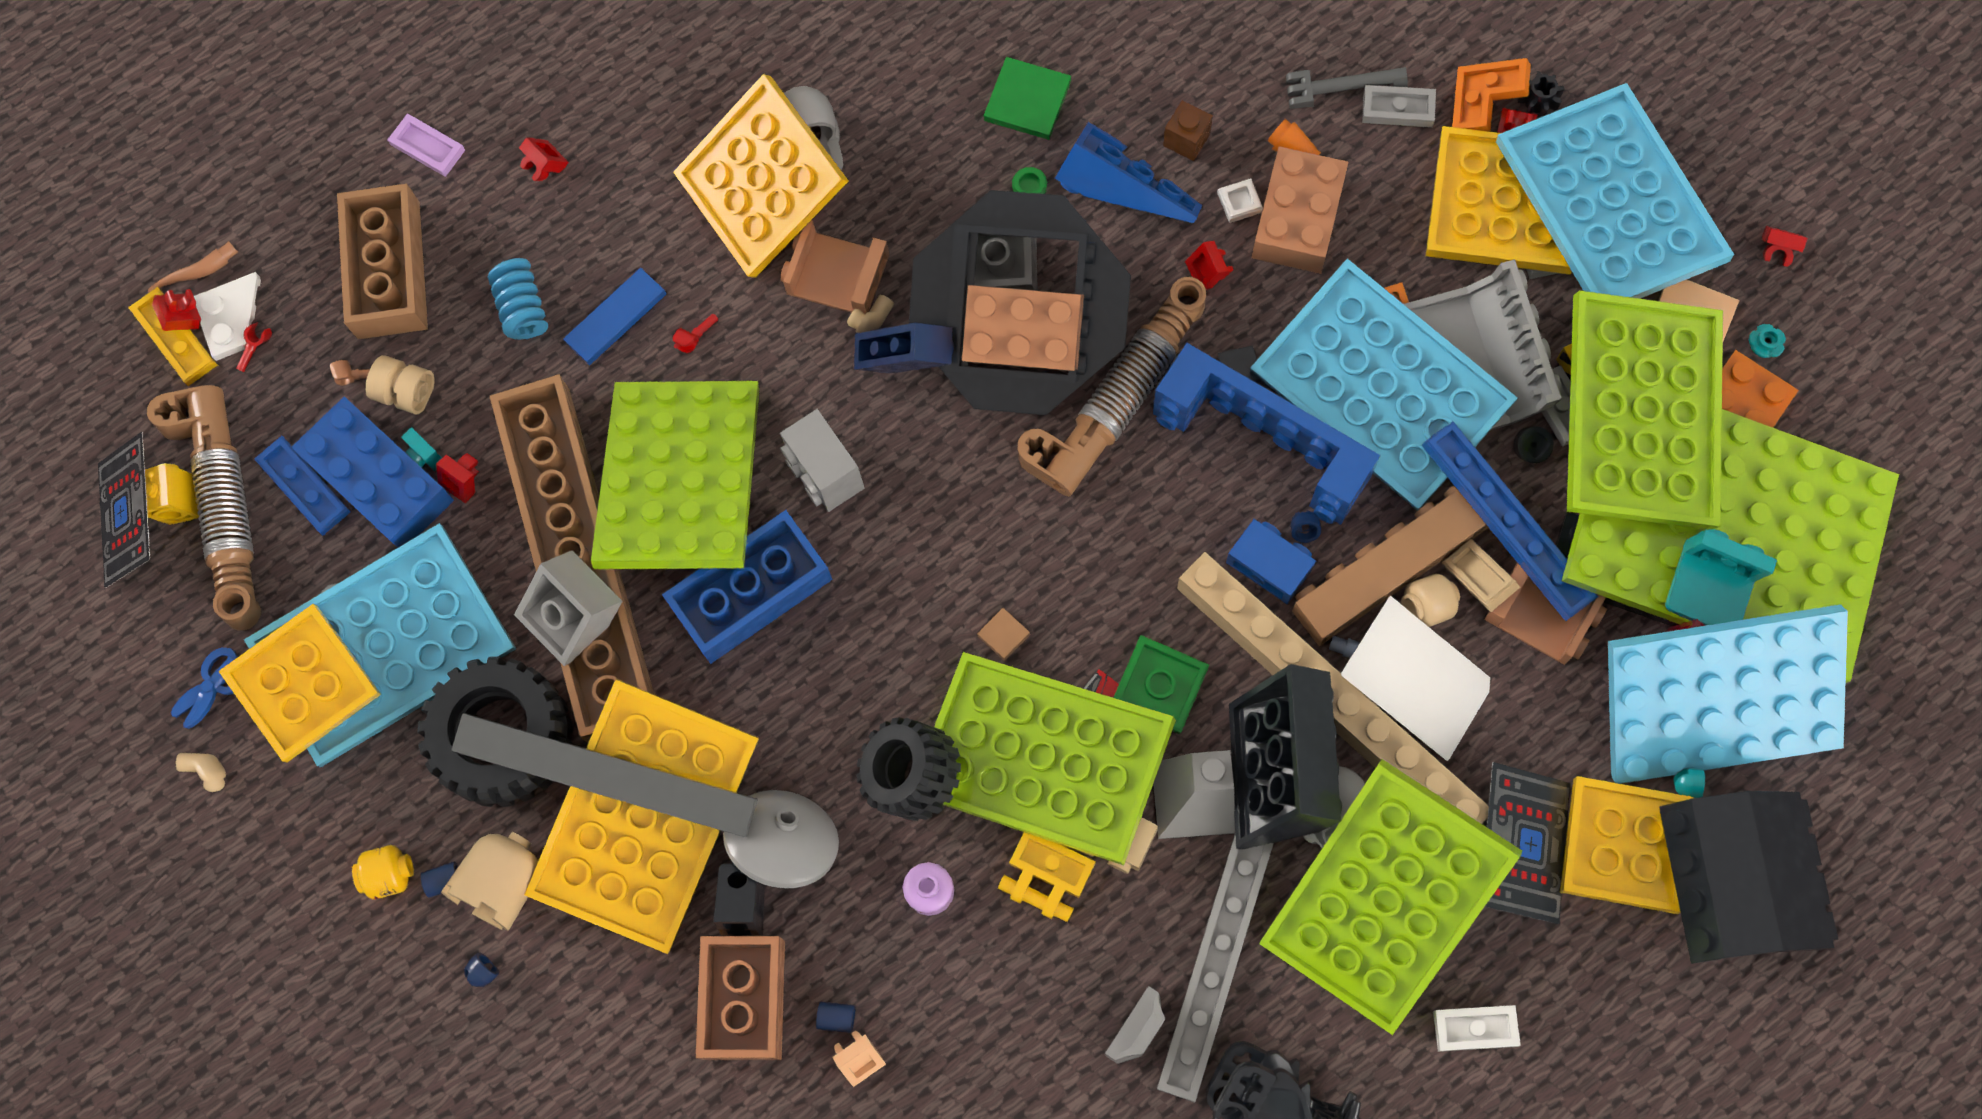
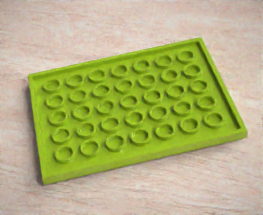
[1562,409,1899,683]

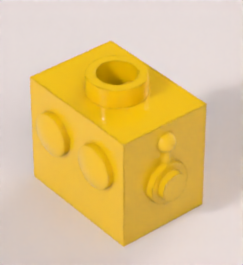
[145,463,201,525]

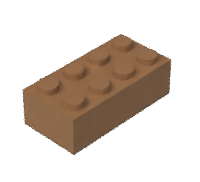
[337,184,428,339]

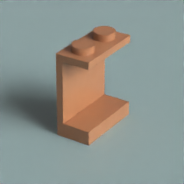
[781,220,889,314]
[1484,563,1607,665]

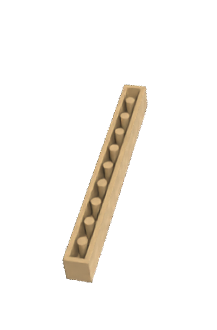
[1177,552,1489,824]

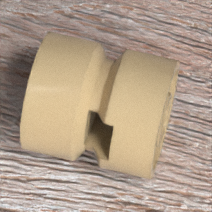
[365,355,434,414]

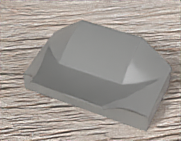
[1105,986,1165,1064]

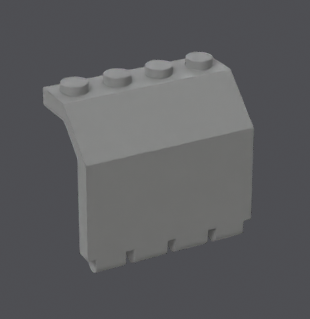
[1404,259,1563,430]

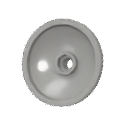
[723,790,839,888]

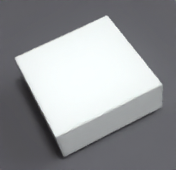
[1217,179,1263,223]

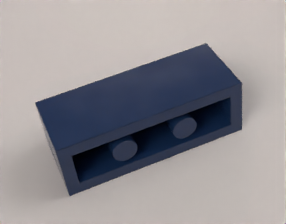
[854,323,954,373]

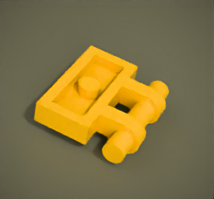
[998,832,1096,922]

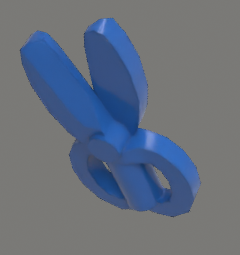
[171,647,238,729]

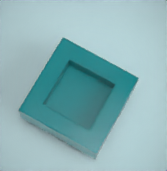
[401,427,442,471]

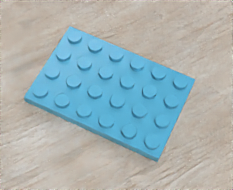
[1496,83,1734,299]
[1250,259,1518,511]
[244,523,516,767]
[1608,604,1848,784]

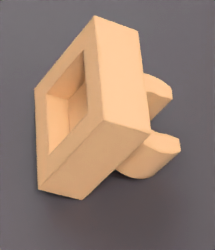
[832,1031,886,1087]

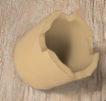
[441,832,538,931]

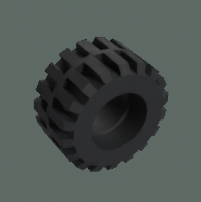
[856,717,961,821]

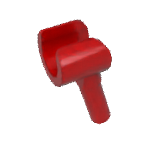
[672,314,718,353]
[236,322,272,372]

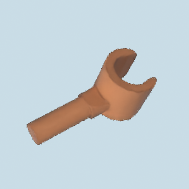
[330,360,370,386]

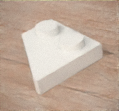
[194,272,261,361]

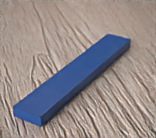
[1421,421,1598,621]

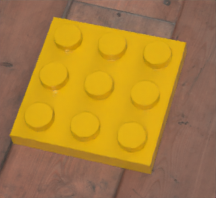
[219,604,381,763]
[1560,776,1694,914]

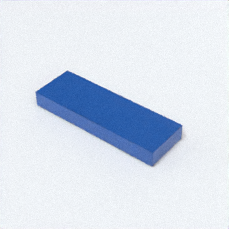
[563,268,666,366]
[254,436,351,536]

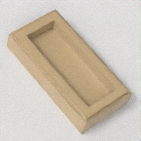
[1442,539,1520,612]

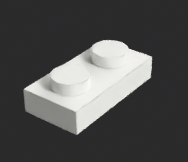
[1433,1005,1520,1052]

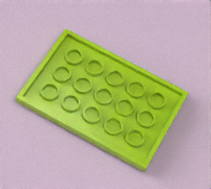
[1567,290,1723,529]
[591,381,759,569]
[934,652,1176,865]
[1259,759,1522,1035]

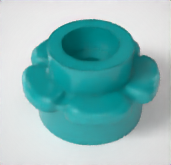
[1749,324,1786,358]

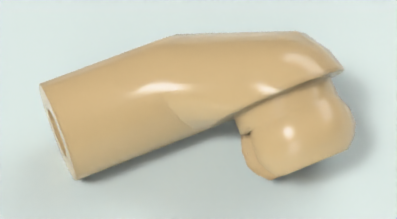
[847,295,894,333]
[176,753,226,792]

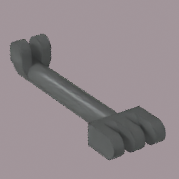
[1285,67,1408,109]

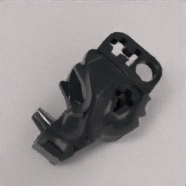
[1206,1041,1361,1119]

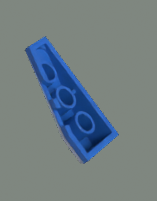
[1055,122,1202,223]

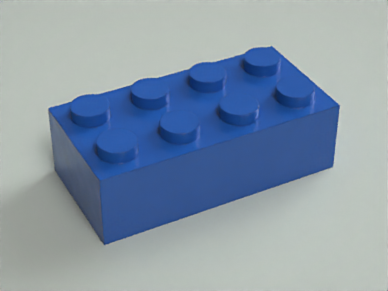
[291,396,454,548]
[662,510,833,664]

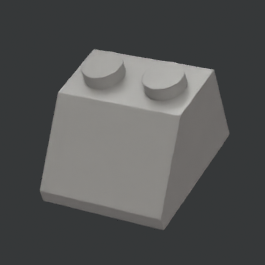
[514,550,623,666]

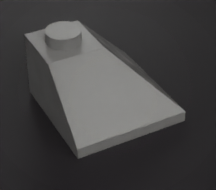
[1153,750,1235,839]

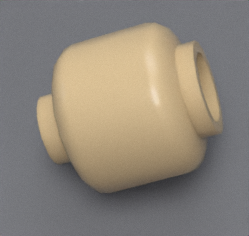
[1401,573,1460,627]

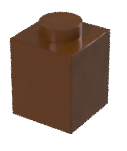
[1163,100,1213,161]

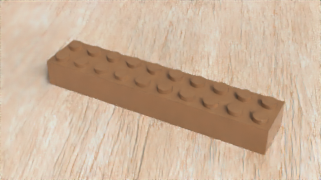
[490,374,654,743]

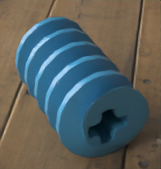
[488,258,548,340]

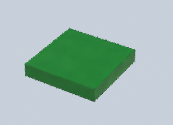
[984,57,1071,140]
[1113,635,1209,734]

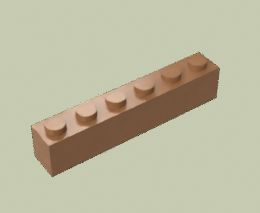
[1292,485,1489,646]

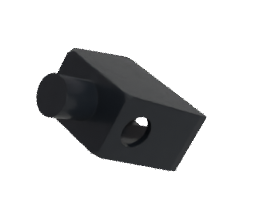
[714,862,765,936]

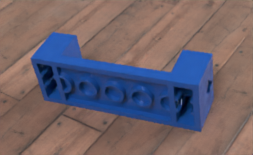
[1153,343,1381,525]

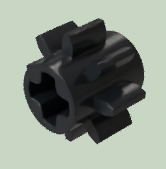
[1518,71,1565,117]

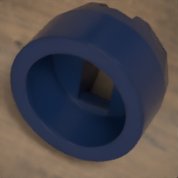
[1290,510,1321,543]
[464,952,499,987]

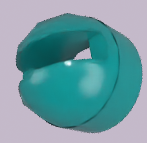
[1674,768,1705,798]

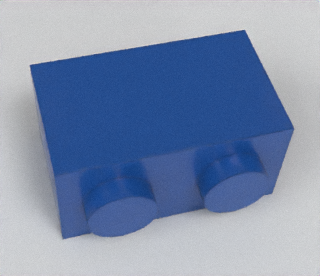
[1226,519,1316,604]

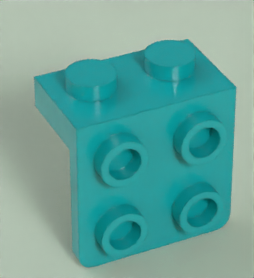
[1665,529,1777,626]

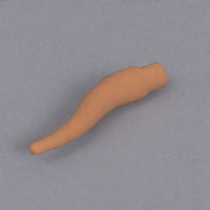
[148,241,238,293]

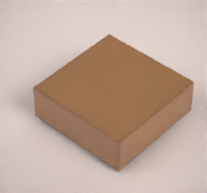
[977,608,1030,661]

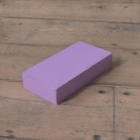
[387,113,465,177]

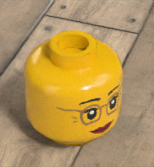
[352,845,414,900]

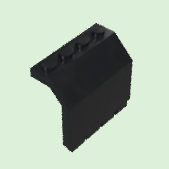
[1659,791,1839,964]

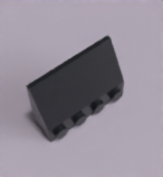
[1229,664,1342,850]

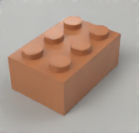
[1252,147,1348,274]
[962,285,1084,371]
[696,936,785,1060]

